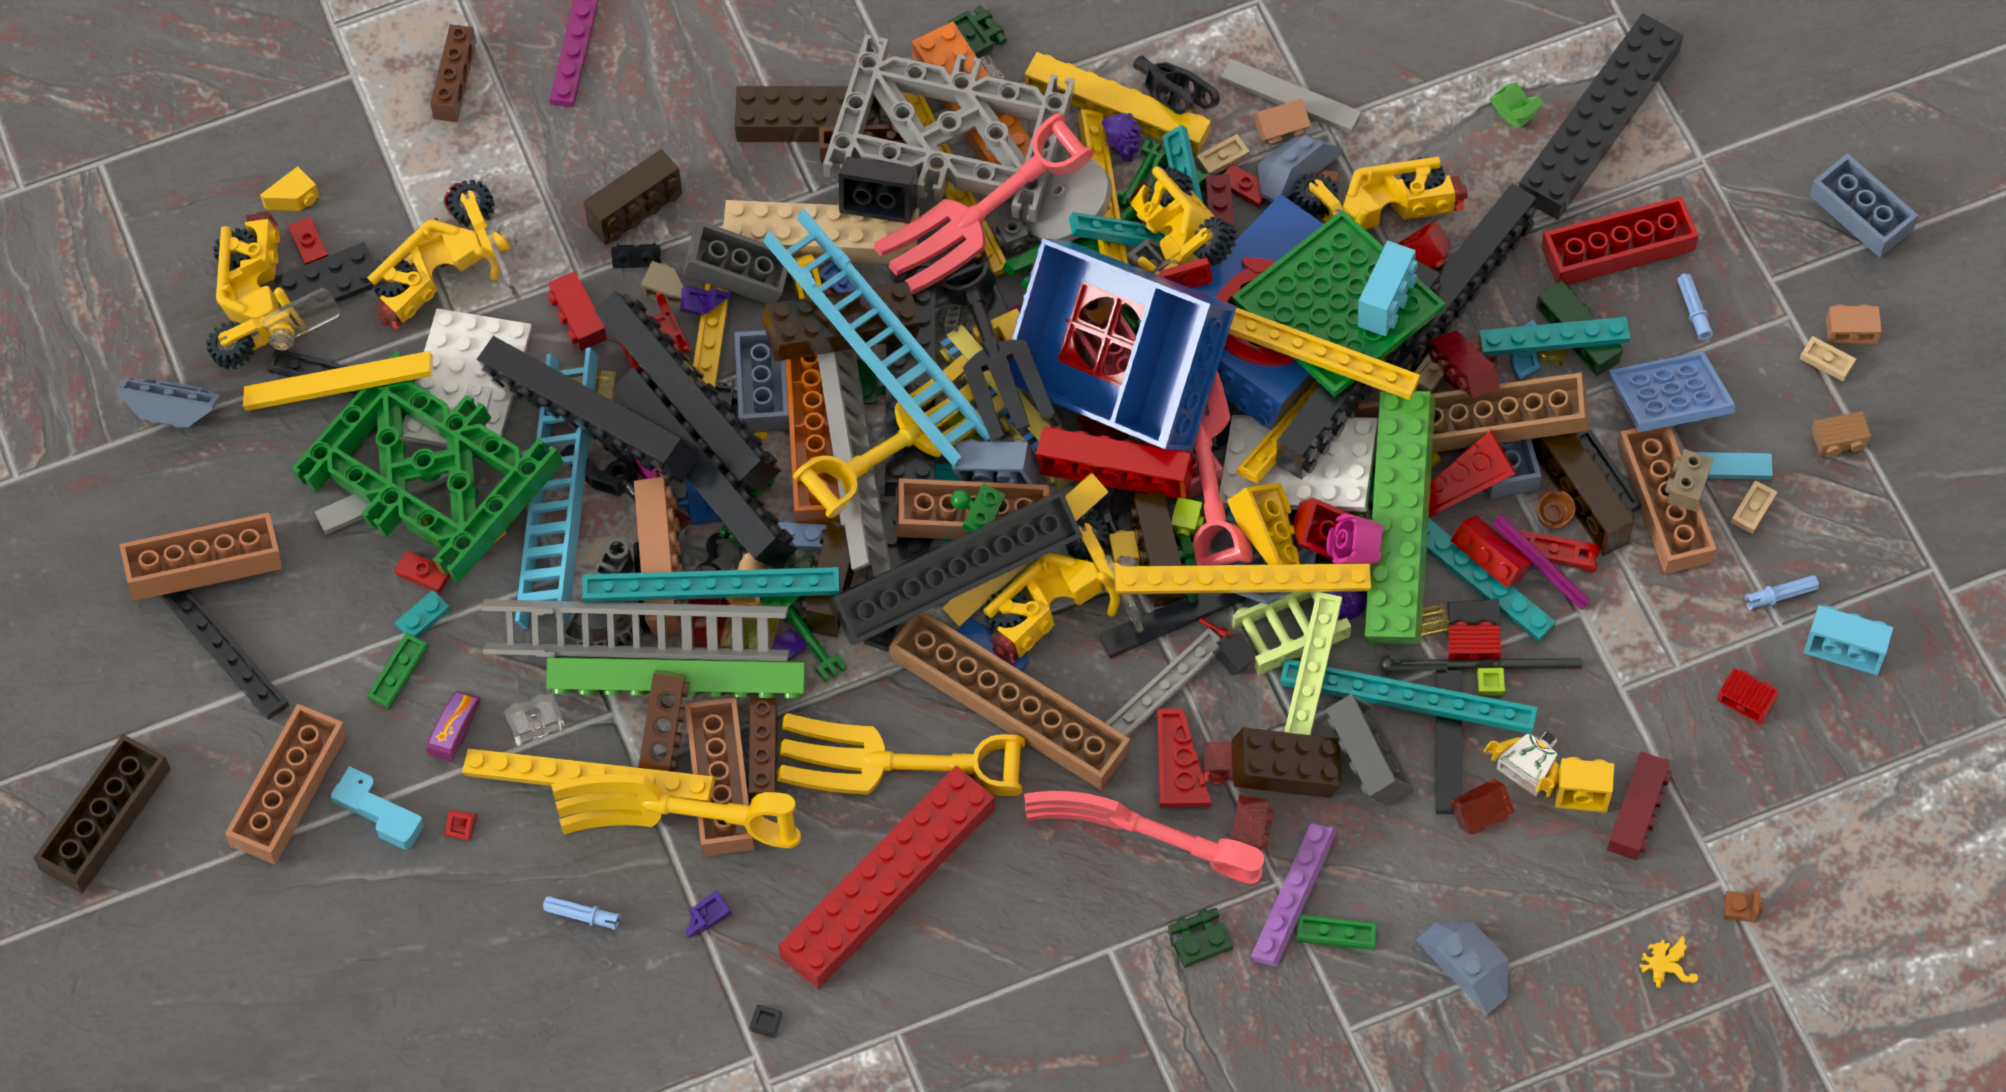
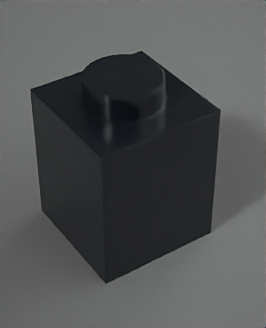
[1212,632,1257,675]

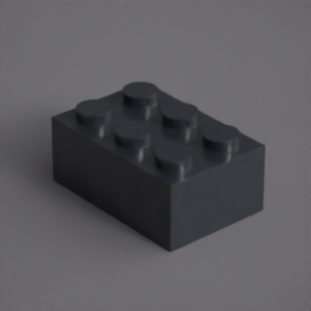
[838,157,917,224]

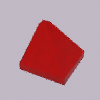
[444,810,478,841]

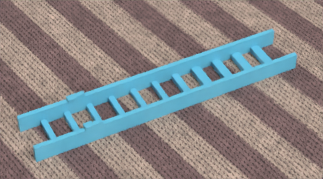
[763,208,990,467]
[515,347,599,629]

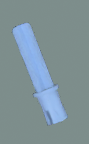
[1677,273,1713,340]
[1745,575,1819,610]
[543,896,621,930]

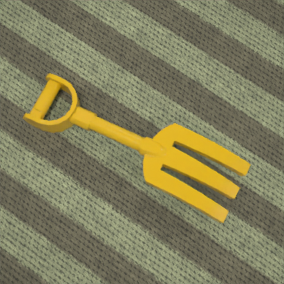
[793,355,1006,519]
[777,713,1026,796]
[551,774,801,848]

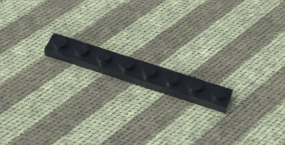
[159,589,289,720]

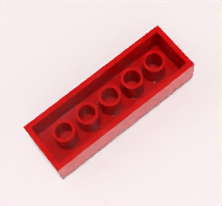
[1541,196,1699,285]
[1036,426,1193,500]

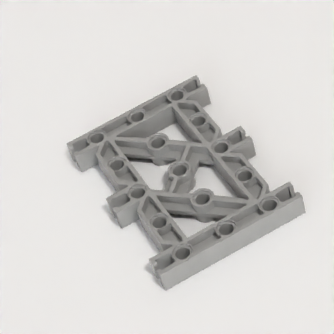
[823,34,1075,223]

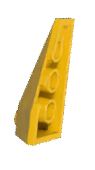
[1227,482,1300,565]

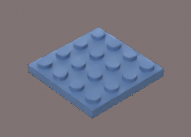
[1609,351,1735,432]

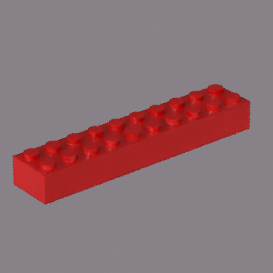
[778,766,995,990]

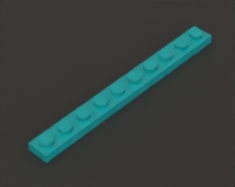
[1368,472,1556,643]
[582,567,839,602]
[1280,659,1538,734]

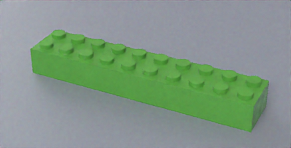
[1365,391,1435,644]
[546,656,807,698]

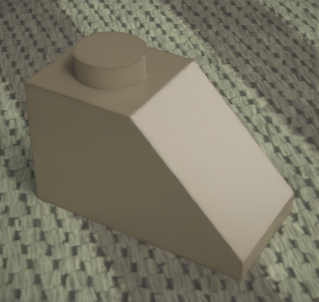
[641,261,683,309]

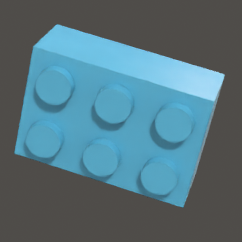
[1358,241,1418,336]
[1803,605,1893,676]

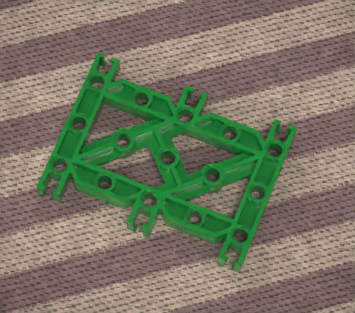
[291,351,564,583]

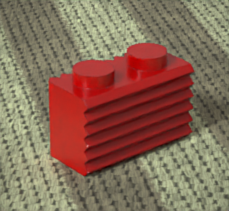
[1447,622,1501,659]
[1716,668,1779,724]

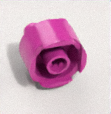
[1326,514,1383,566]

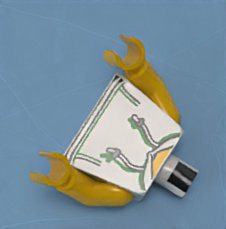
[1483,732,1559,797]

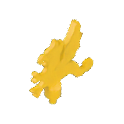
[1639,936,1698,988]

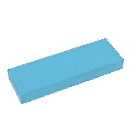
[1696,452,1773,480]

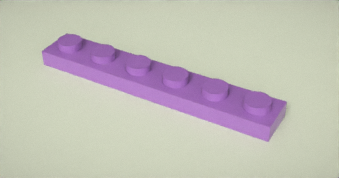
[1251,824,1337,967]

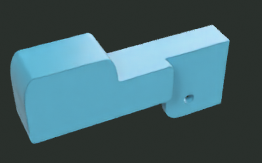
[331,766,424,850]

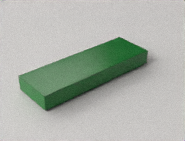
[366,632,429,710]
[1296,915,1377,951]

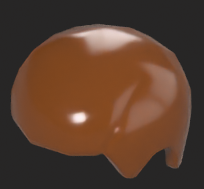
[1536,491,1576,529]

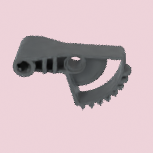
[564,537,644,646]

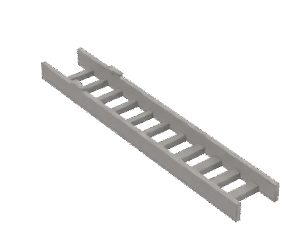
[818,349,891,577]
[481,599,790,662]

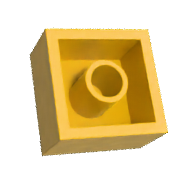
[1555,757,1614,813]

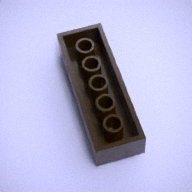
[735,86,881,142]
[762,282,922,362]
[1531,432,1635,557]
[33,734,170,893]

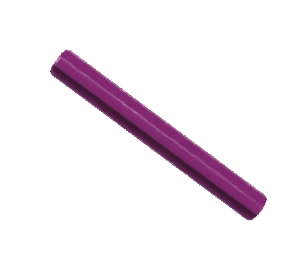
[1492,515,1590,609]

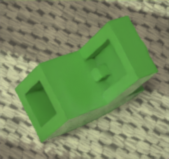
[1489,82,1544,128]

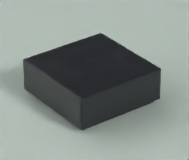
[749,1004,783,1038]

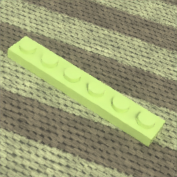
[1284,592,1342,735]

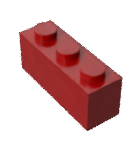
[547,271,607,351]
[1450,515,1532,588]

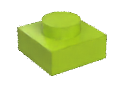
[1477,668,1505,696]

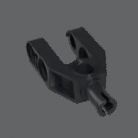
[1133,55,1220,115]
[560,437,637,501]

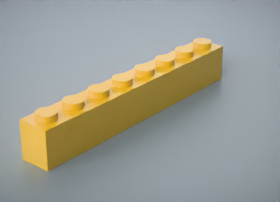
[1025,52,1211,155]

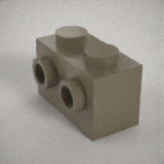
[1665,449,1713,512]

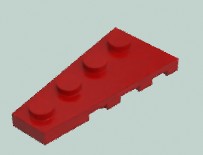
[1428,429,1516,518]
[1157,709,1212,807]

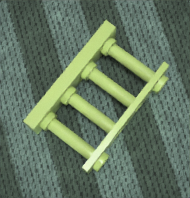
[1232,592,1351,676]

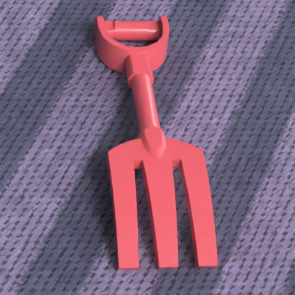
[874,113,1094,295]
[1192,370,1253,566]
[1024,791,1264,885]

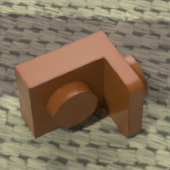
[1724,889,1764,922]

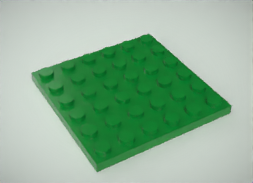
[1232,209,1446,397]

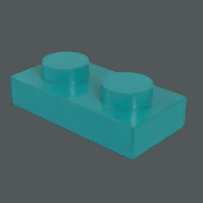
[395,590,450,638]

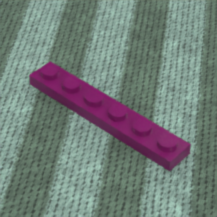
[549,0,599,108]

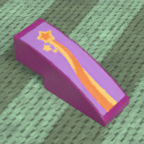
[426,691,481,762]

